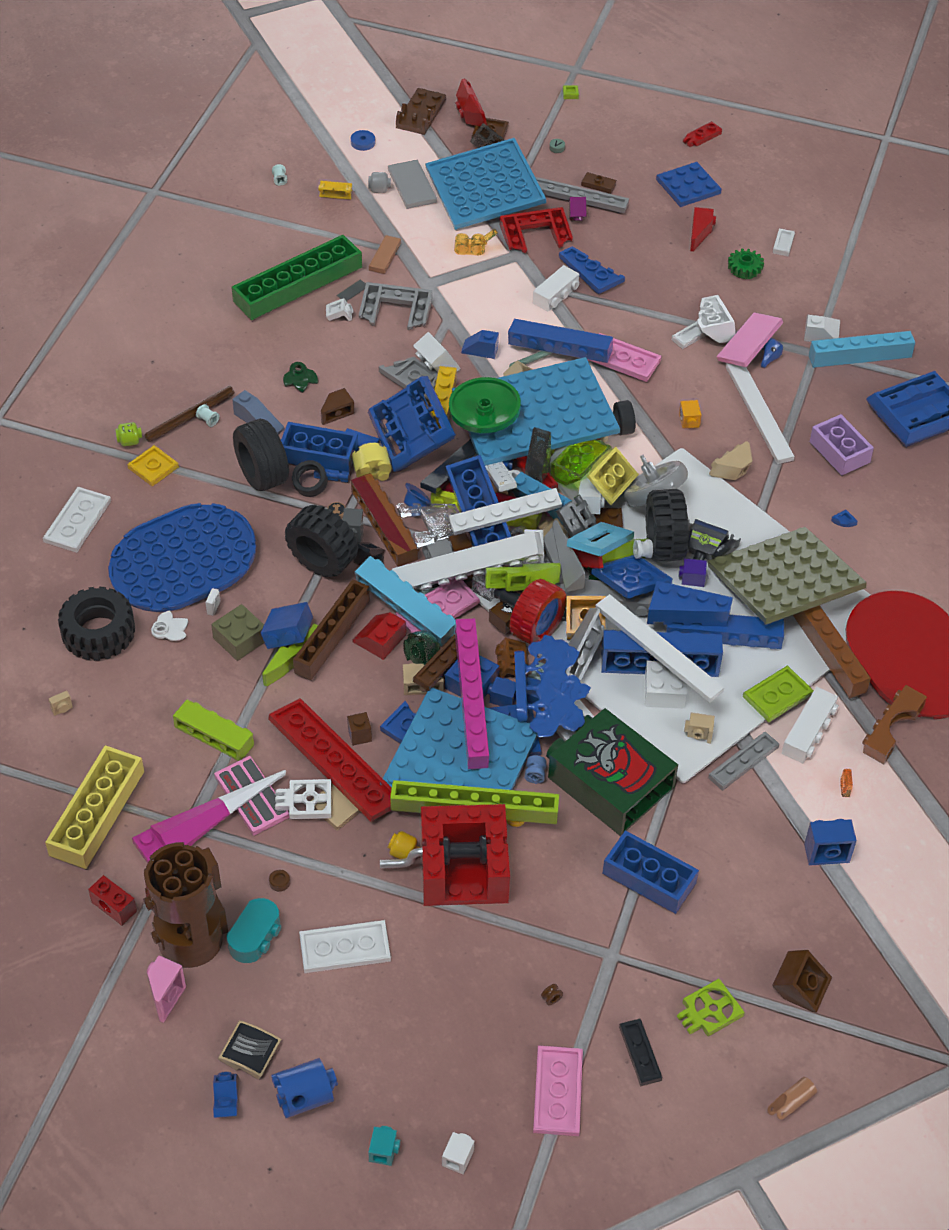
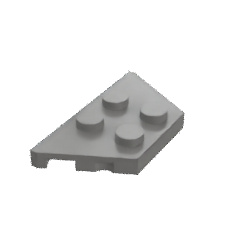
[379,357,438,404]

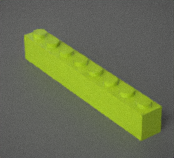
[390,780,559,824]

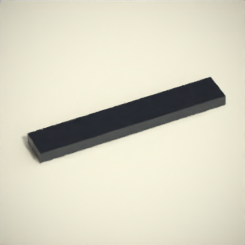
[420,439,477,494]

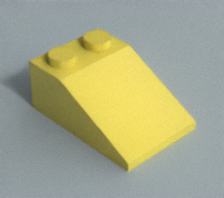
[587,447,639,505]

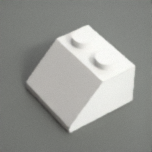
[413,332,461,373]

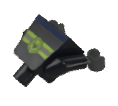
[688,519,741,560]

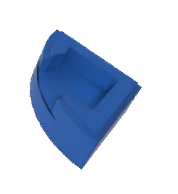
[831,510,858,527]

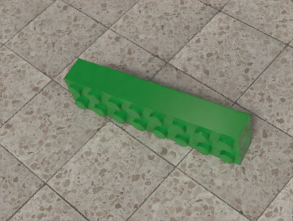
[231,234,362,320]

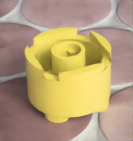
[352,443,392,481]

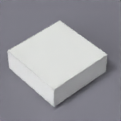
[205,588,220,616]

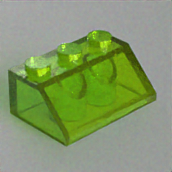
[551,439,612,486]

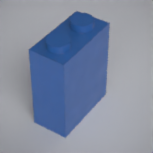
[261,602,313,649]

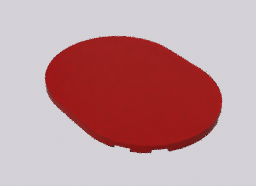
[845,591,949,719]

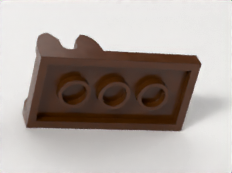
[396,88,446,135]

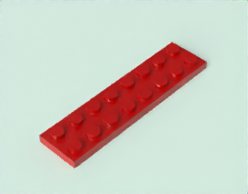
[268,698,392,822]

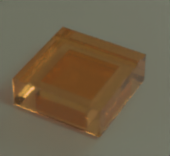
[840,769,853,797]

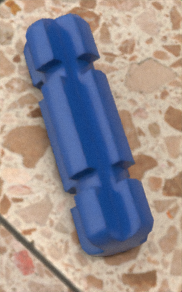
[314,469,350,482]

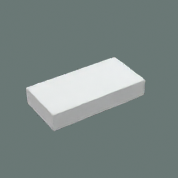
[773,228,795,256]
[671,322,707,349]

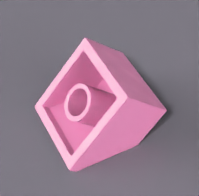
[147,956,186,1023]

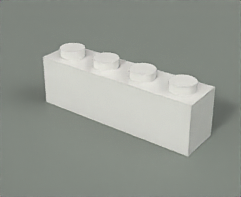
[781,686,839,764]

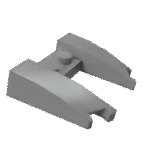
[359,282,433,330]

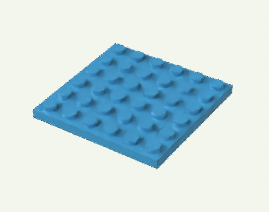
[425,138,546,230]
[380,688,538,790]

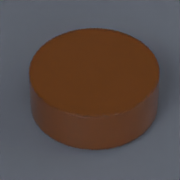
[269,870,290,892]

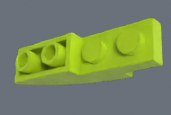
[485,563,561,591]

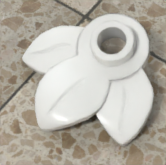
[151,611,188,641]

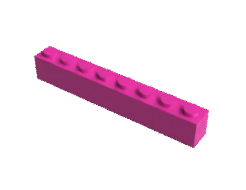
[455,618,489,769]

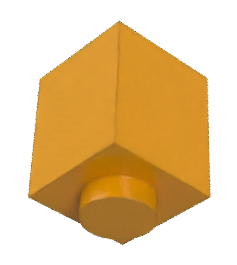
[679,400,701,429]

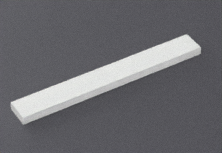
[726,363,795,464]
[595,594,724,703]

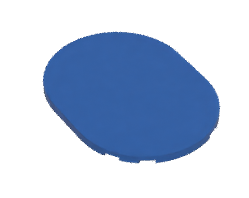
[108,503,256,612]

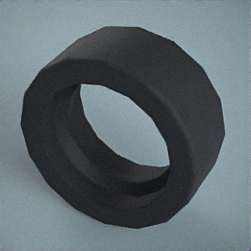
[613,400,636,435]
[292,460,328,497]

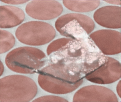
[397,503,460,548]

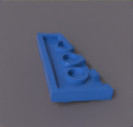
[559,246,625,294]

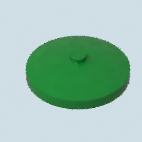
[449,377,521,433]

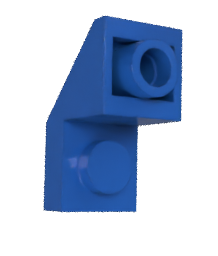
[213,1072,238,1118]

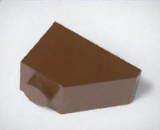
[321,388,355,425]

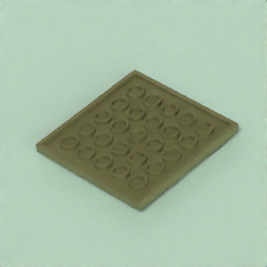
[708,527,866,624]

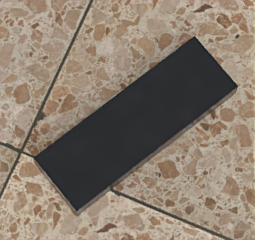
[619,1018,663,1086]

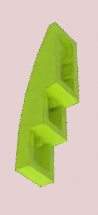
[262,624,318,687]

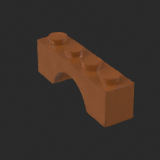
[862,685,927,765]

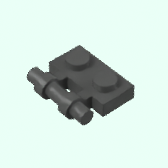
[556,494,597,537]

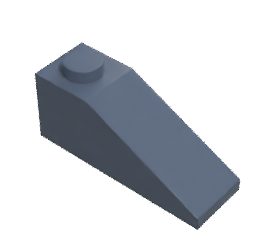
[232,390,285,434]

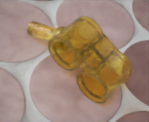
[454,229,498,256]

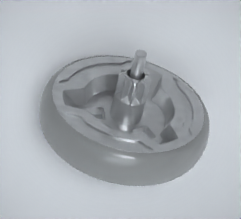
[623,454,688,506]

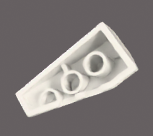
[697,295,735,343]

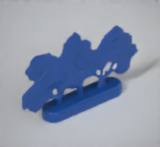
[514,635,591,737]

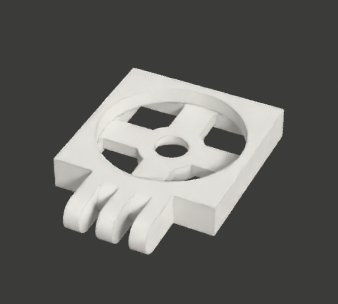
[275,779,331,819]

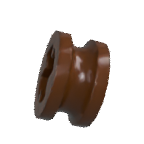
[541,984,563,1005]

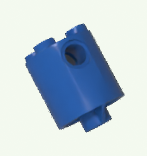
[271,1058,338,1119]

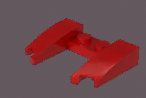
[499,207,573,253]

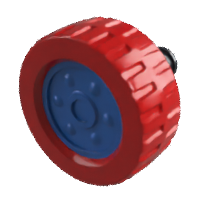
[493,579,567,644]

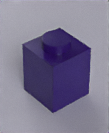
[678,558,707,587]

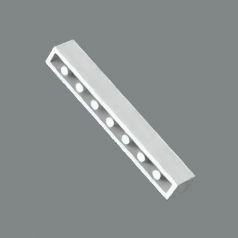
[392,531,544,590]

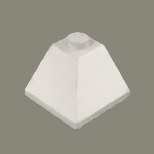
[804,315,840,342]

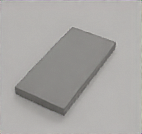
[388,159,437,209]

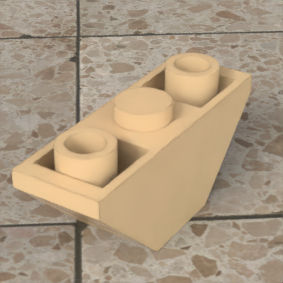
[709,441,752,480]

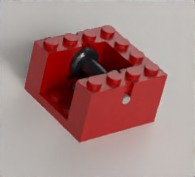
[380,804,510,906]

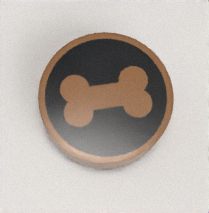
[327,502,346,519]

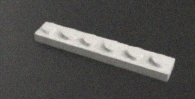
[449,488,562,535]

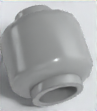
[368,172,391,193]

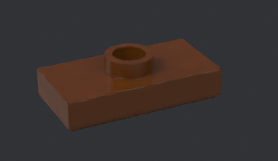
[581,172,617,194]

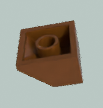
[772,950,832,1012]

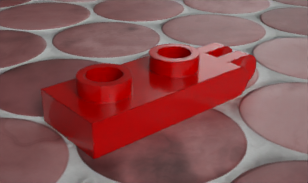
[683,121,722,147]

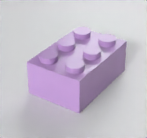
[809,414,874,476]

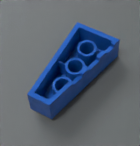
[647,581,733,627]

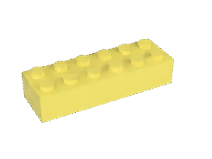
[45,745,144,869]

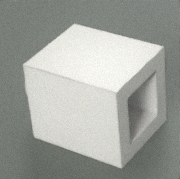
[442,1132,475,1174]

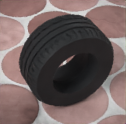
[233,418,289,491]

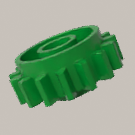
[728,248,764,279]

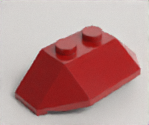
[455,78,487,127]

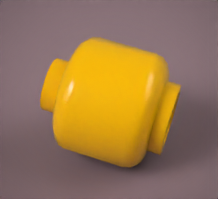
[387,831,420,859]

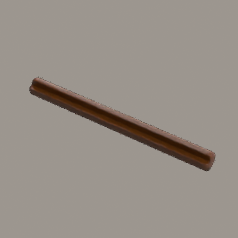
[144,386,235,442]

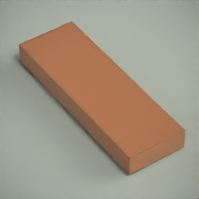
[369,235,401,274]

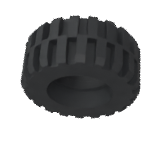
[645,489,689,562]
[285,505,358,577]
[58,586,136,661]

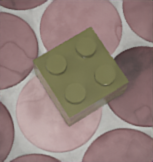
[211,604,265,661]

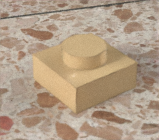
[49,691,73,716]

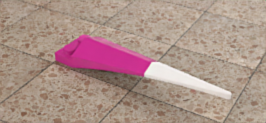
[132,770,286,864]

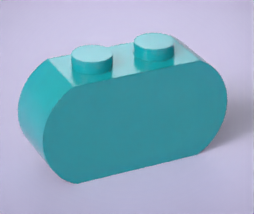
[227,898,281,963]

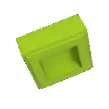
[563,85,579,99]

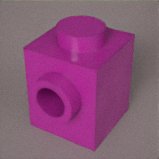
[569,197,587,221]

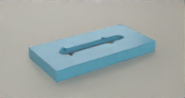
[567,522,634,557]

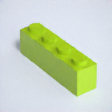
[173,699,254,761]

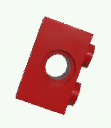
[88,875,137,926]

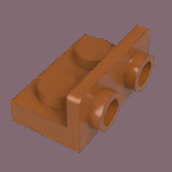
[495,637,528,678]

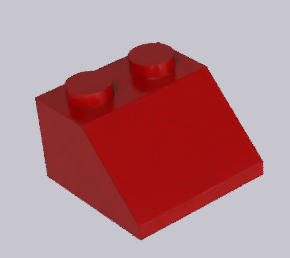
[352,612,406,660]

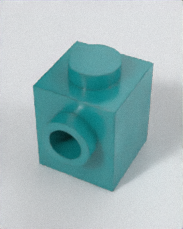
[368,1126,401,1166]

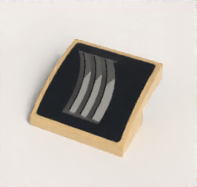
[218,1020,281,1080]

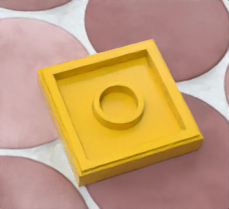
[127,445,179,486]

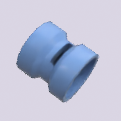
[524,755,547,784]

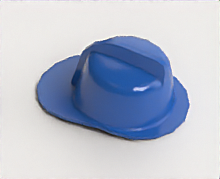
[404,483,433,515]

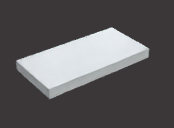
[43,487,111,553]
[299,920,391,973]

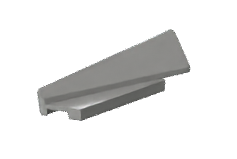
[543,520,585,592]
[565,608,605,682]

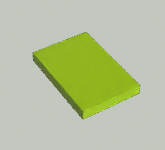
[743,665,814,723]

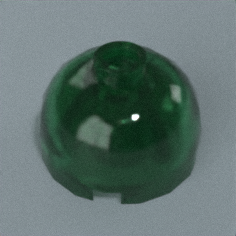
[403,630,440,665]

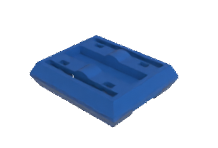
[866,371,949,447]
[368,376,456,472]

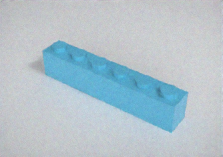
[809,331,915,368]
[355,556,456,647]

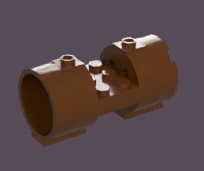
[143,842,228,968]

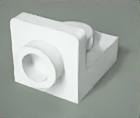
[326,298,353,321]

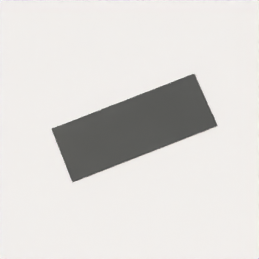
[336,280,366,301]

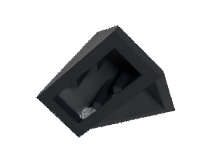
[354,542,385,566]

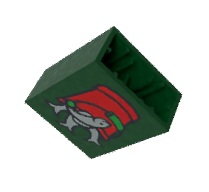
[546,708,678,836]

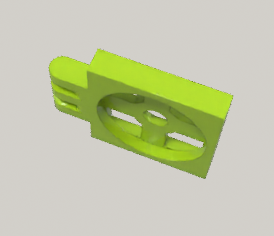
[677,979,745,1037]

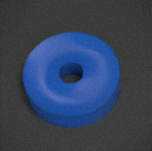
[350,130,375,151]

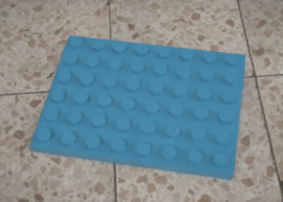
[452,357,620,466]

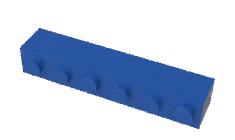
[508,318,613,363]
[666,615,784,649]

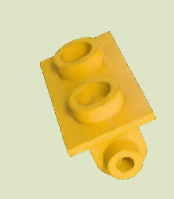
[318,181,352,199]

